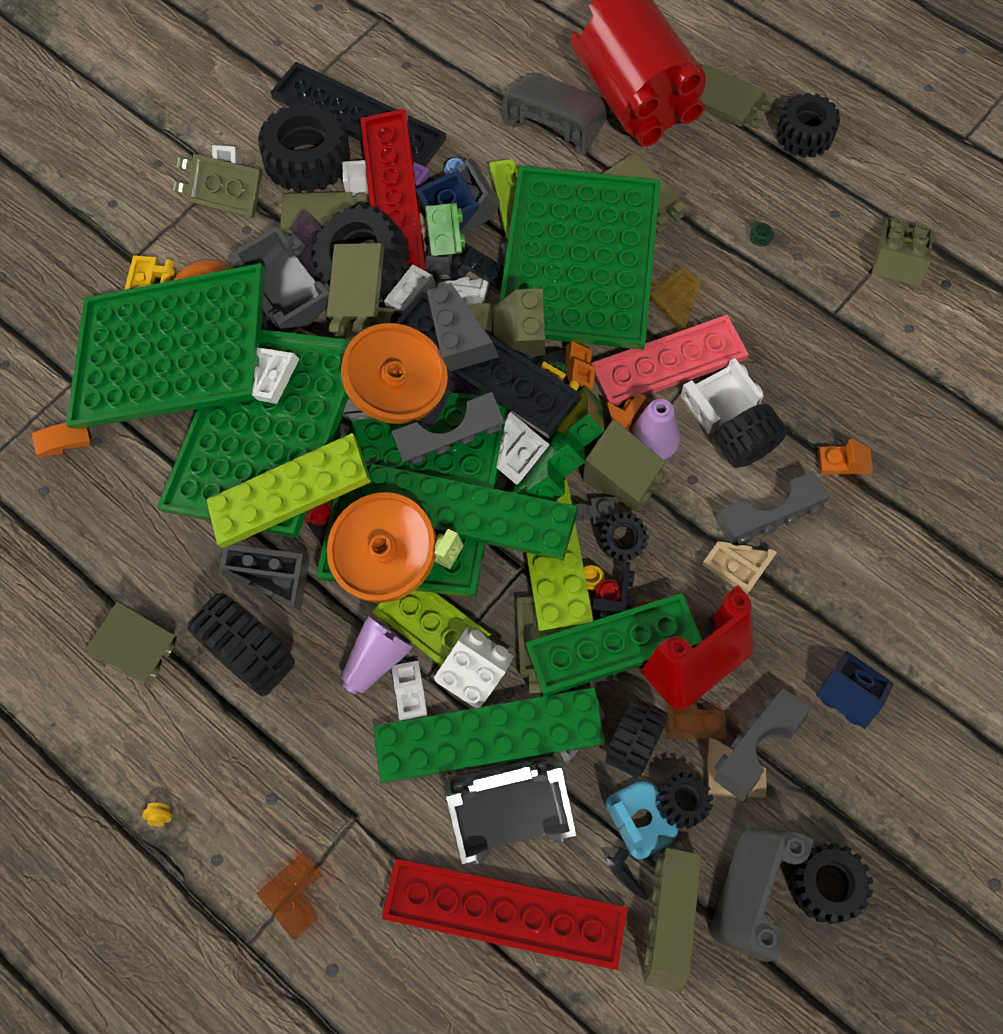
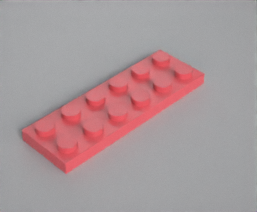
[591,315,749,407]

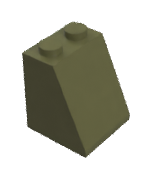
[492,288,545,357]
[583,420,666,512]
[84,602,176,684]

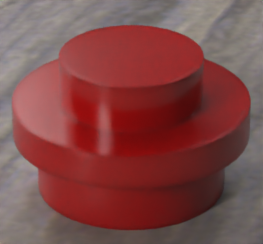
[595,579,621,601]

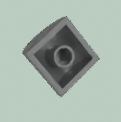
[459,159,500,228]

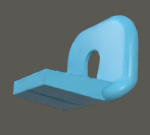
[606,781,678,859]

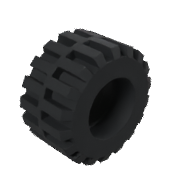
[776,93,841,158]
[715,403,788,468]
[605,697,668,778]
[789,843,873,924]

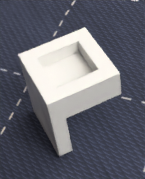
[342,160,369,197]

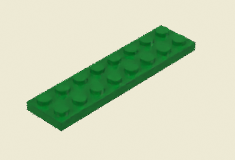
[359,464,578,561]
[374,687,605,784]

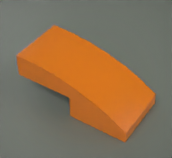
[565,341,596,390]
[32,423,90,457]

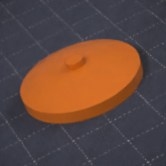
[341,323,448,424]
[327,492,437,603]

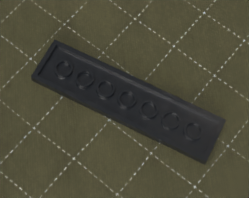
[271,62,447,167]
[395,291,582,439]

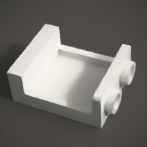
[681,358,763,435]

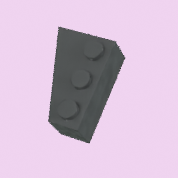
[427,283,499,372]
[219,545,310,612]

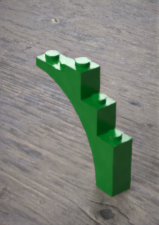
[508,386,605,501]

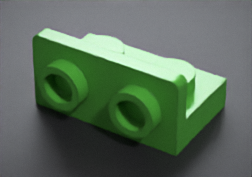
[425,203,465,256]

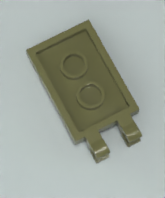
[700,64,776,129]
[602,153,686,234]
[172,154,263,217]
[280,192,370,238]
[327,243,385,337]
[517,597,569,698]

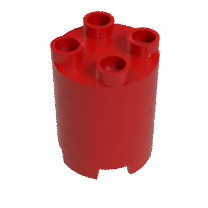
[570,0,706,147]

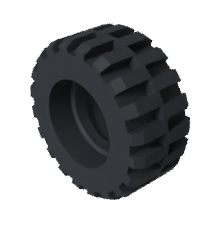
[258,103,351,193]
[312,205,410,301]
[187,593,295,697]

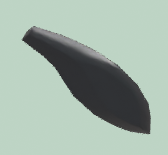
[606,847,649,901]

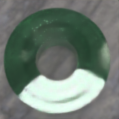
[749,223,774,247]

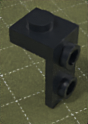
[450,246,504,289]
[592,561,635,620]

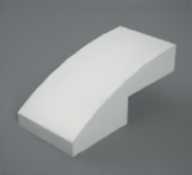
[392,661,428,721]

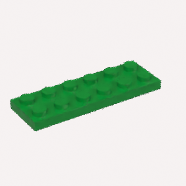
[526,593,702,697]

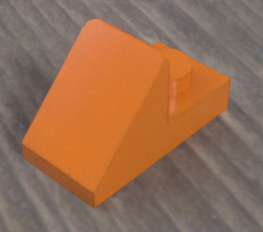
[606,392,647,431]
[817,439,873,475]

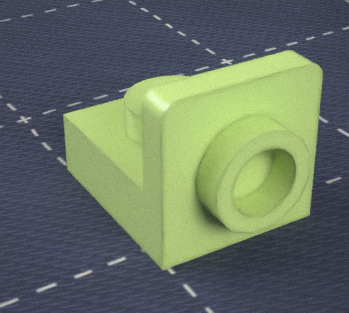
[434,529,463,569]

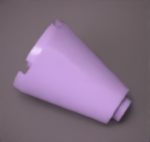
[630,399,681,460]
[341,615,412,695]

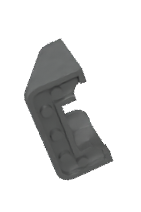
[503,72,609,156]
[227,226,330,333]
[444,755,577,865]
[710,828,814,962]

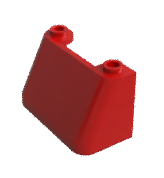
[641,585,754,710]

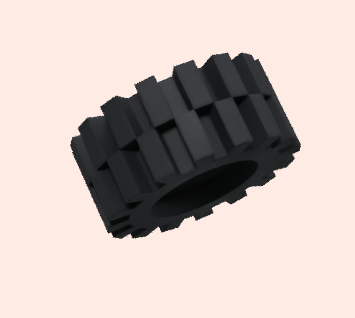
[598,512,649,561]
[656,771,713,829]

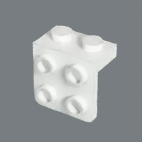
[434,626,514,708]

